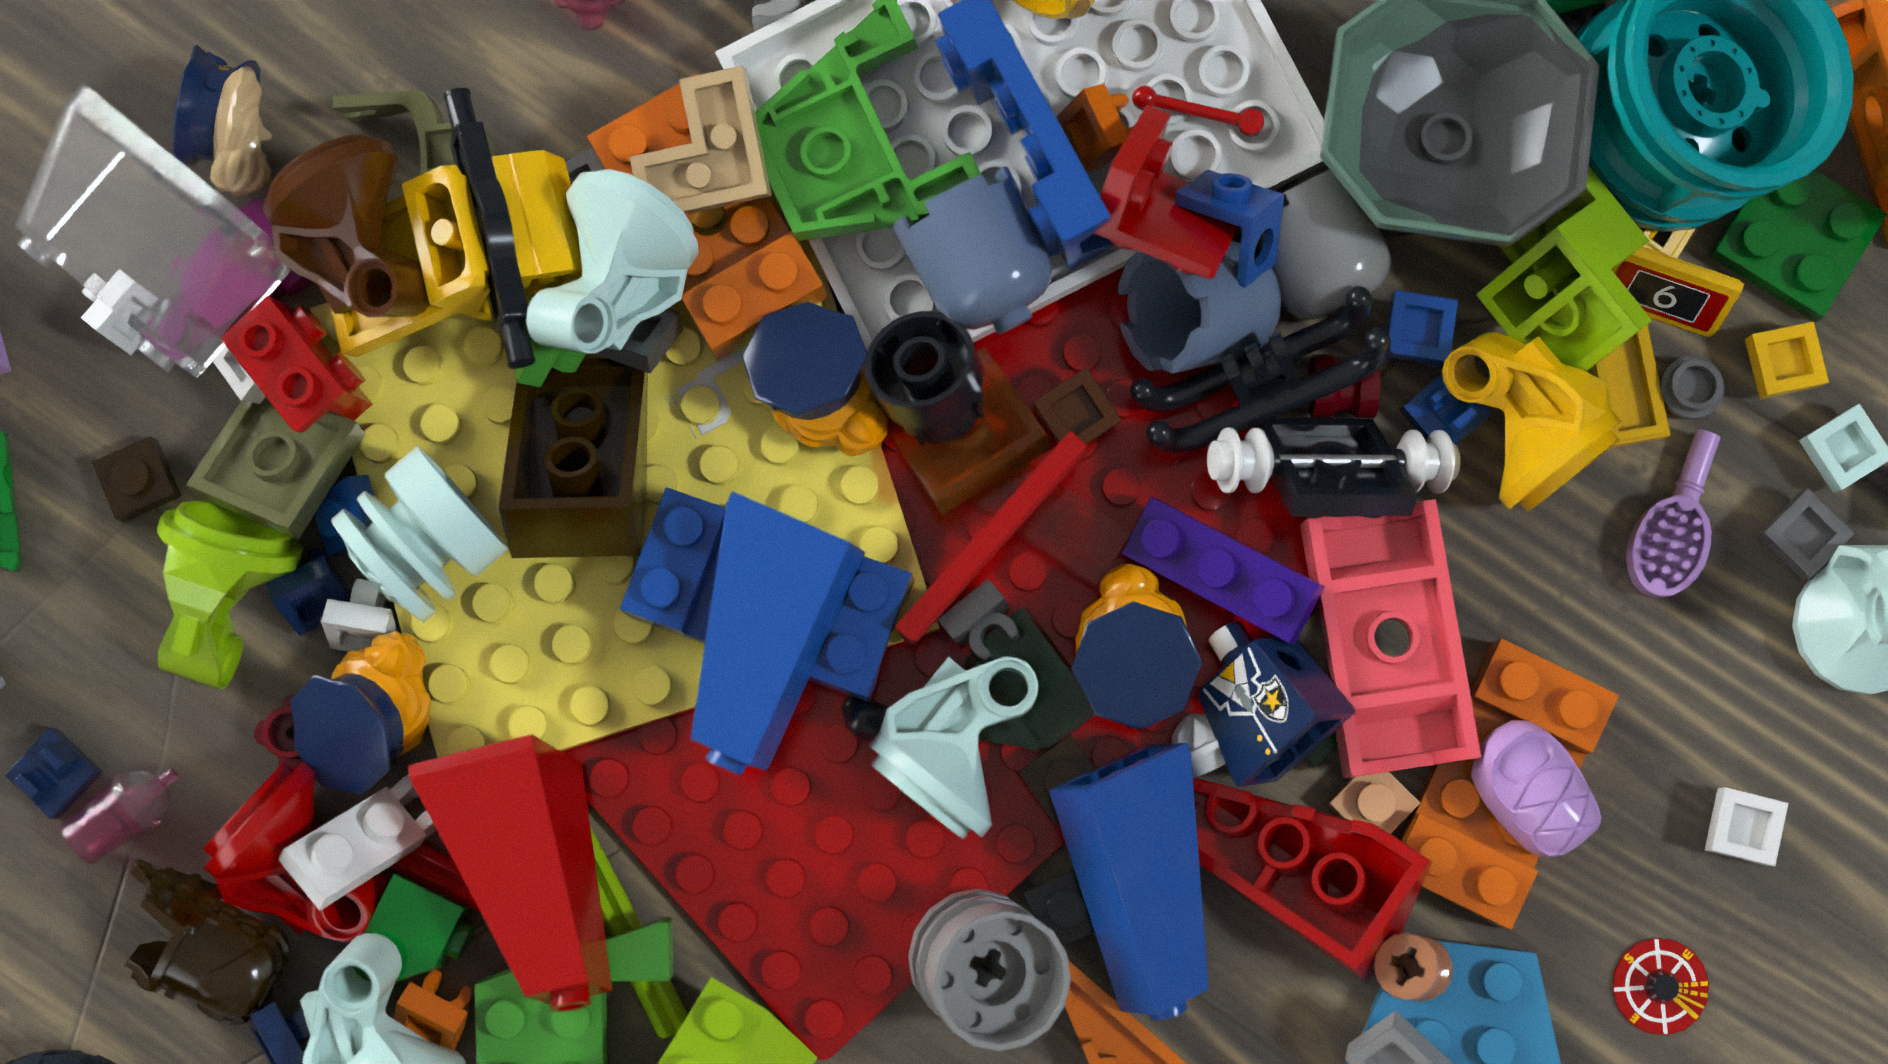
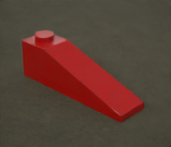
[1193,778,1432,983]

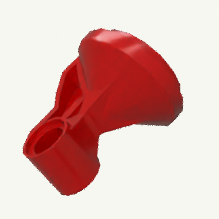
[202,761,389,942]

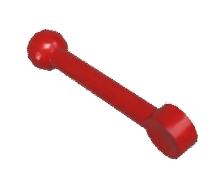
[1132,85,1264,137]

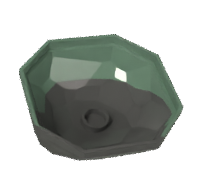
[1320,0,1599,247]

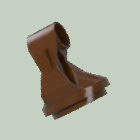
[262,134,430,317]

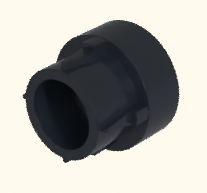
[865,311,985,446]

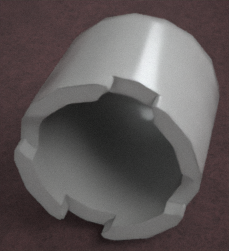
[1238,169,1391,320]

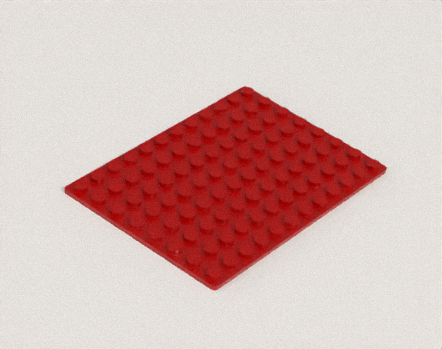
[562,266,1344,1060]

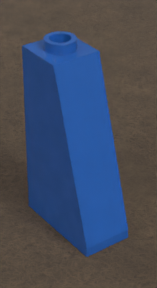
[691,491,865,775]
[1049,743,1209,1021]

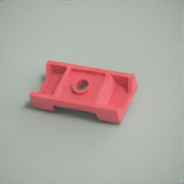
[1300,499,1481,779]

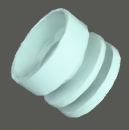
[331,445,509,622]

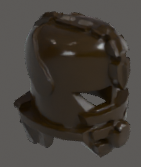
[125,859,290,1025]

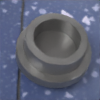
[1659,356,1724,420]

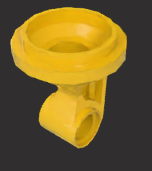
[1442,332,1621,512]

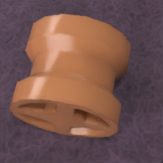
[1374,933,1453,1002]

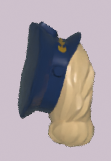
[173,45,272,197]

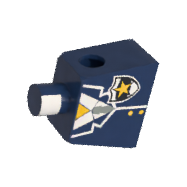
[1199,621,1356,787]

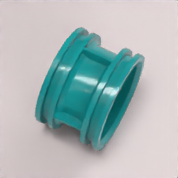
[1574,0,1854,232]

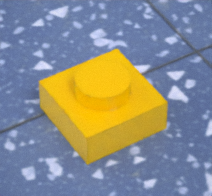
[1745,321,1829,399]

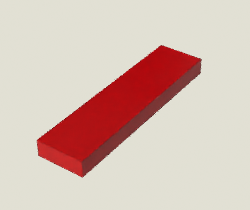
[893,430,1087,645]

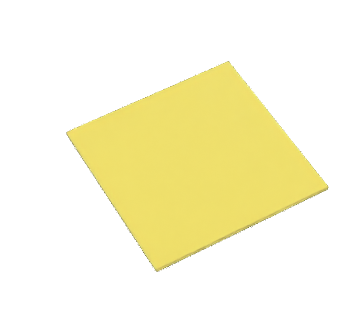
[310,185,940,758]

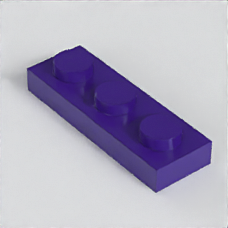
[1121,496,1325,644]

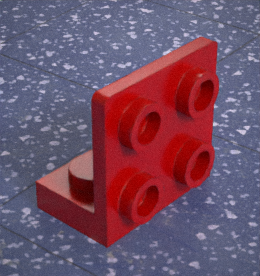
[1094,105,1239,279]

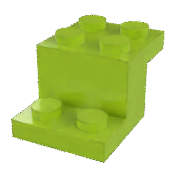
[1476,165,1652,371]

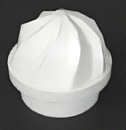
[1172,713,1226,778]

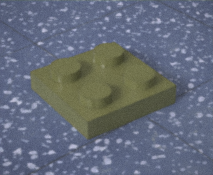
[186,396,365,540]

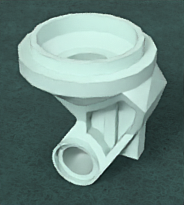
[526,169,699,354]
[1792,545,1888,695]
[869,657,1038,839]
[300,933,466,1064]

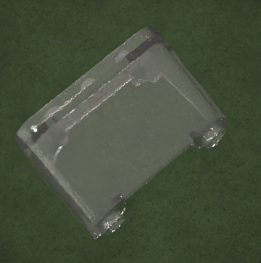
[15,83,291,379]

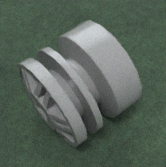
[908,888,1071,1051]

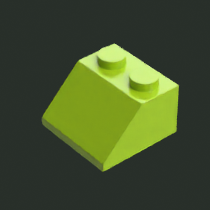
[658,977,817,1064]

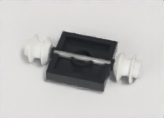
[1207,418,1460,518]

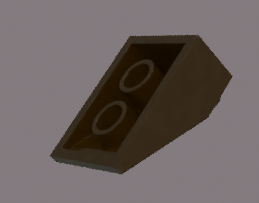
[498,358,648,558]

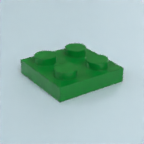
[1709,169,1887,322]

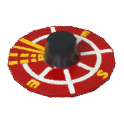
[1612,938,1709,1035]

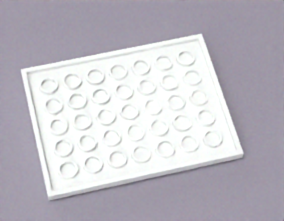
[715,0,1326,351]

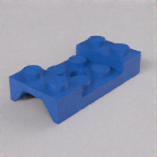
[935,0,1114,270]
[620,487,914,702]

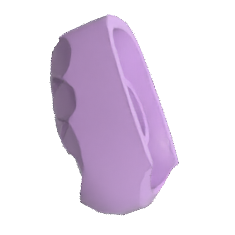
[1471,720,1602,858]

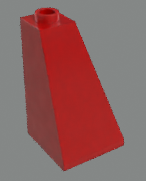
[408,734,613,1012]

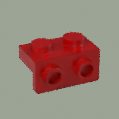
[222,296,373,433]

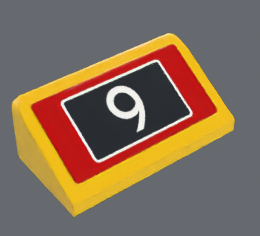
[1613,247,1744,337]

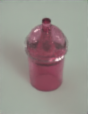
[61,768,179,864]

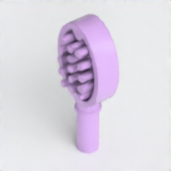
[1626,429,1721,598]

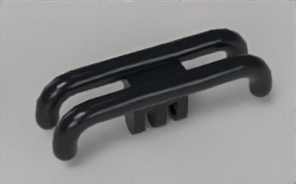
[1130,286,1391,454]

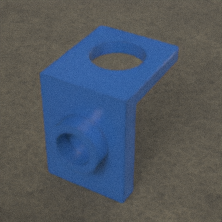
[1175,170,1284,288]

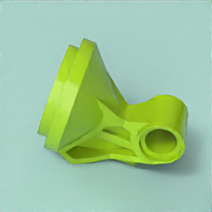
[157,501,304,690]

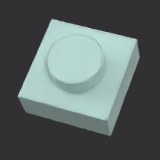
[1798,404,1888,494]

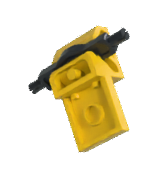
[331,88,582,369]

